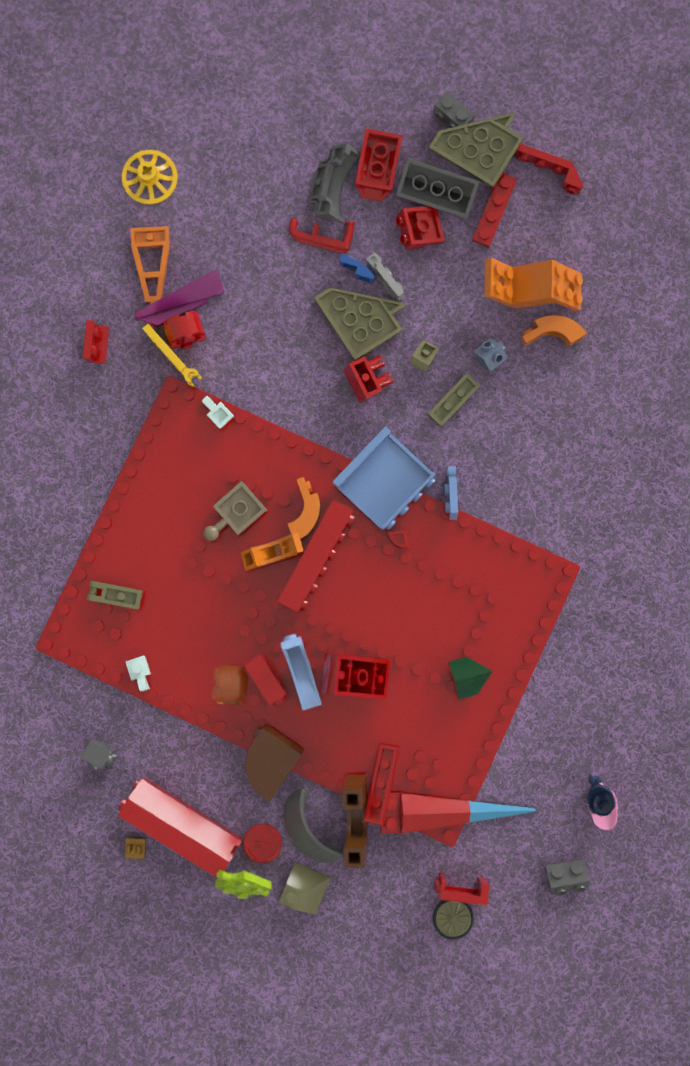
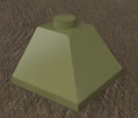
[279,862,331,914]

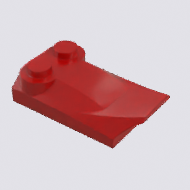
[355,128,403,202]

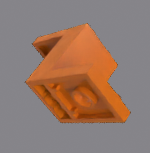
[484,258,583,311]

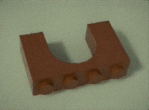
[342,775,368,868]

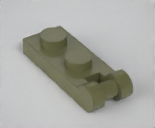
[86,581,143,610]

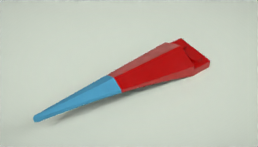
[380,792,536,834]

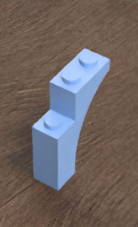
[281,634,322,710]

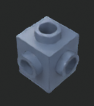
[474,338,508,372]

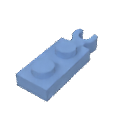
[444,466,458,520]

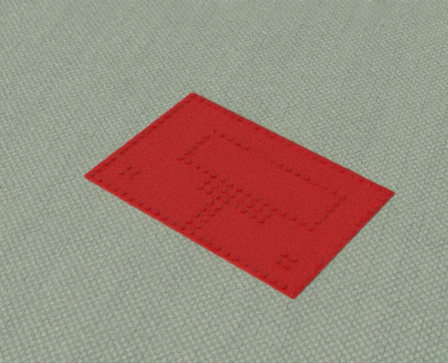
[36,376,580,847]

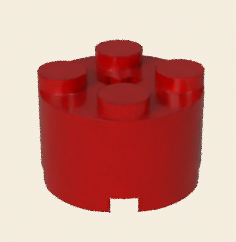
[163,311,207,350]

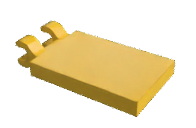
[142,324,202,387]

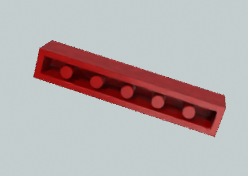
[277,499,355,613]

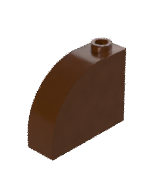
[245,723,304,802]

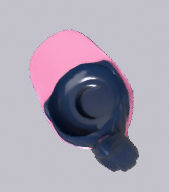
[587,774,618,830]

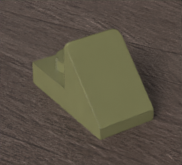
[409,339,440,373]

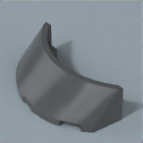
[310,143,361,223]
[285,786,344,864]

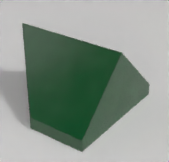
[448,657,493,700]

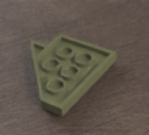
[429,112,524,188]
[314,287,406,361]

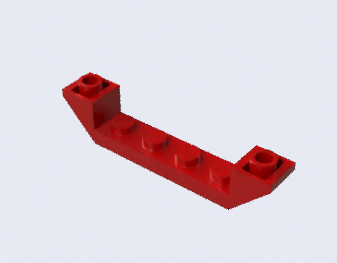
[513,144,583,195]

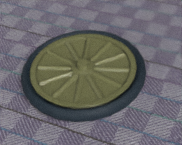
[433,900,474,940]

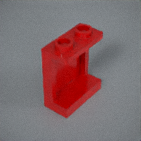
[434,872,490,906]

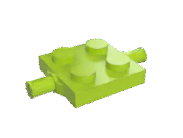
[215,870,272,899]

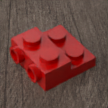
[395,206,445,250]

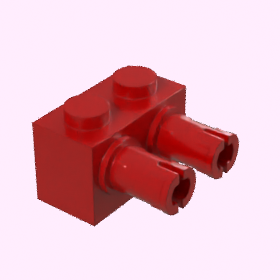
[343,355,393,403]

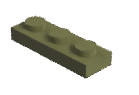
[427,373,481,427]

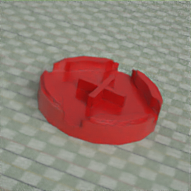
[243,823,282,863]

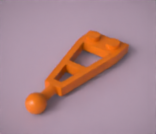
[130,226,170,329]

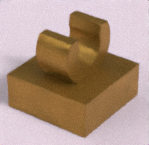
[125,837,146,859]

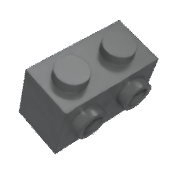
[433,91,475,128]
[81,738,118,770]

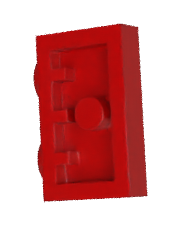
[83,320,109,364]

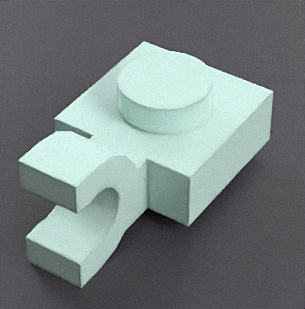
[202,396,234,429]
[126,656,151,692]

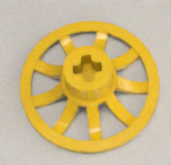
[122,150,178,205]

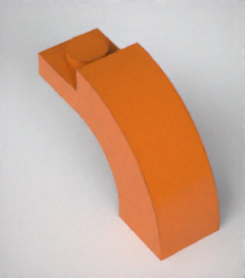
[520,315,587,347]
[288,477,320,540]
[240,532,303,571]

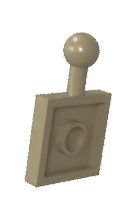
[203,481,267,541]

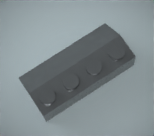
[396,157,480,219]

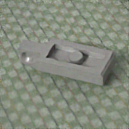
[365,253,404,302]

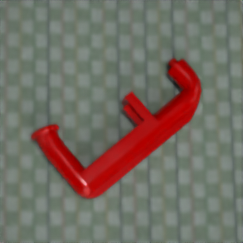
[288,218,356,254]

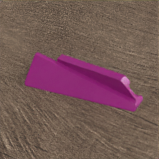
[134,269,225,327]

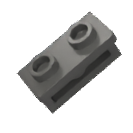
[545,859,590,896]

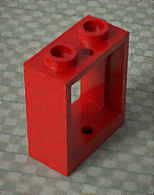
[244,654,288,706]

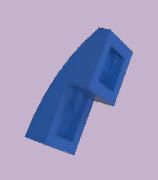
[339,254,374,284]

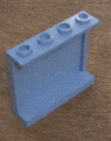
[332,426,436,531]

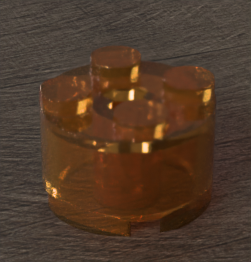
[212,665,248,706]

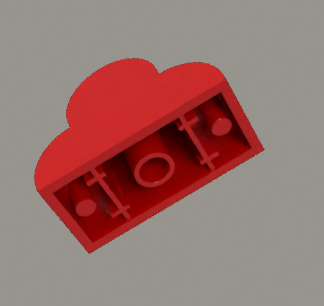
[321,654,390,699]

